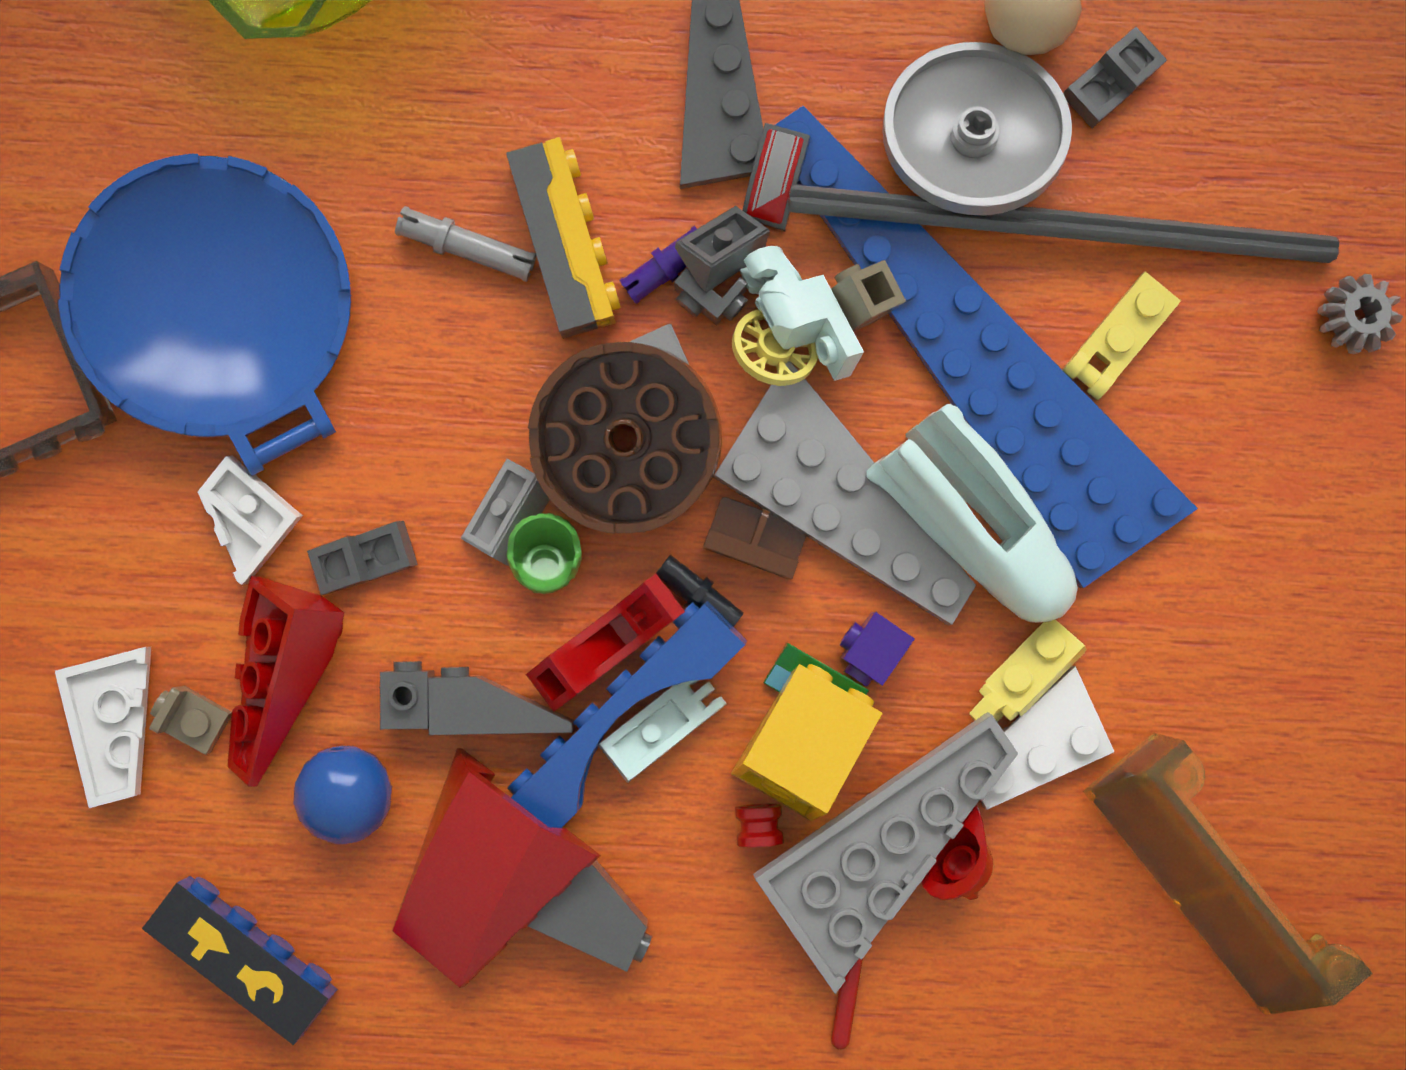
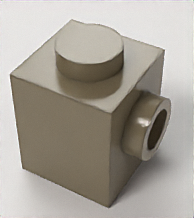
[831,260,906,332]

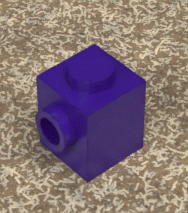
[839,612,914,687]

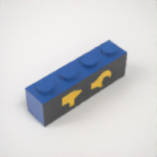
[142,876,338,1045]

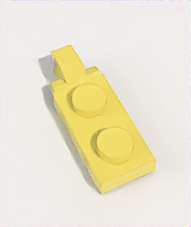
[969,619,1086,722]

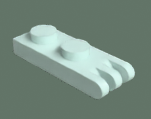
[599,680,727,783]

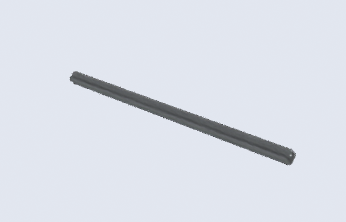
[788,185,1339,263]

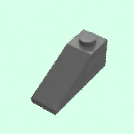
[428,667,575,735]

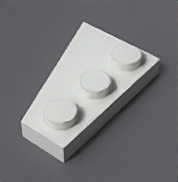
[55,646,152,808]
[980,666,1114,810]

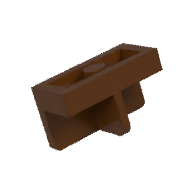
[703,497,806,580]

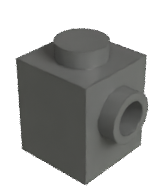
[380,661,435,729]

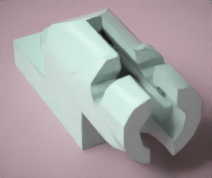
[740,246,864,381]

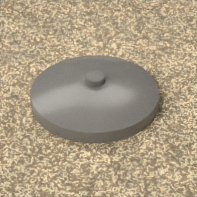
[882,42,1072,215]

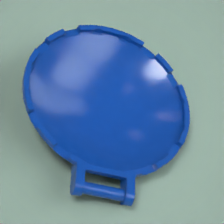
[58,154,351,476]

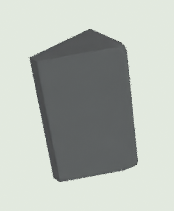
[675,206,770,292]

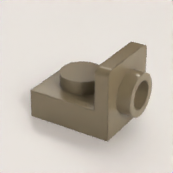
[149,686,232,755]

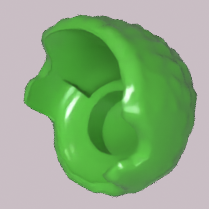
[506,513,582,594]

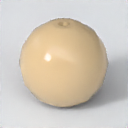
[984,0,1082,55]

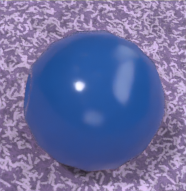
[293,746,392,844]

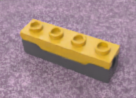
[506,137,621,339]

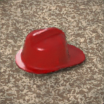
[921,805,993,900]

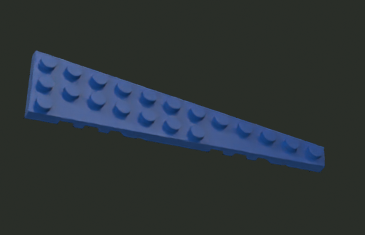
[775,106,1198,588]

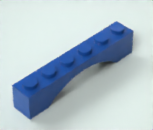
[507,601,747,828]

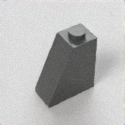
[528,860,652,972]

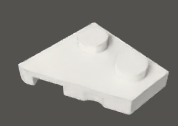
[198,455,303,585]

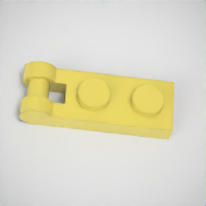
[1062,271,1181,400]

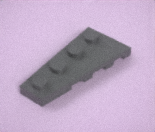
[680,0,763,189]

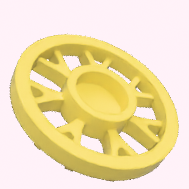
[732,309,818,386]

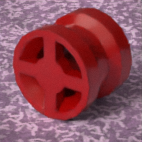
[735,803,784,847]

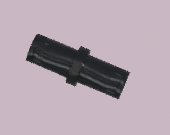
[655,555,744,627]

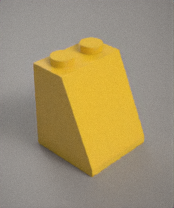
[731,664,882,821]

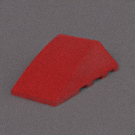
[392,748,601,988]

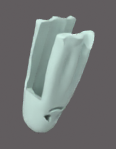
[867,404,1078,623]

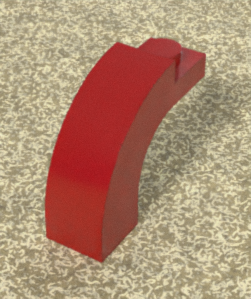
[525,574,685,712]

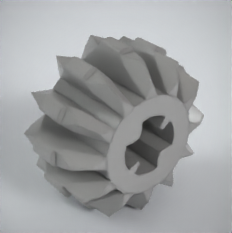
[1317,274,1404,354]

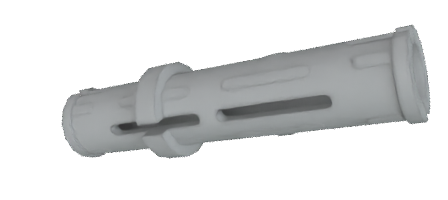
[395,206,537,282]

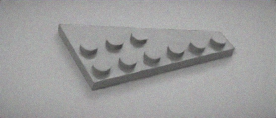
[713,361,976,626]
[753,712,1018,994]

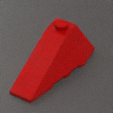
[227,576,345,787]

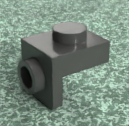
[674,268,748,326]

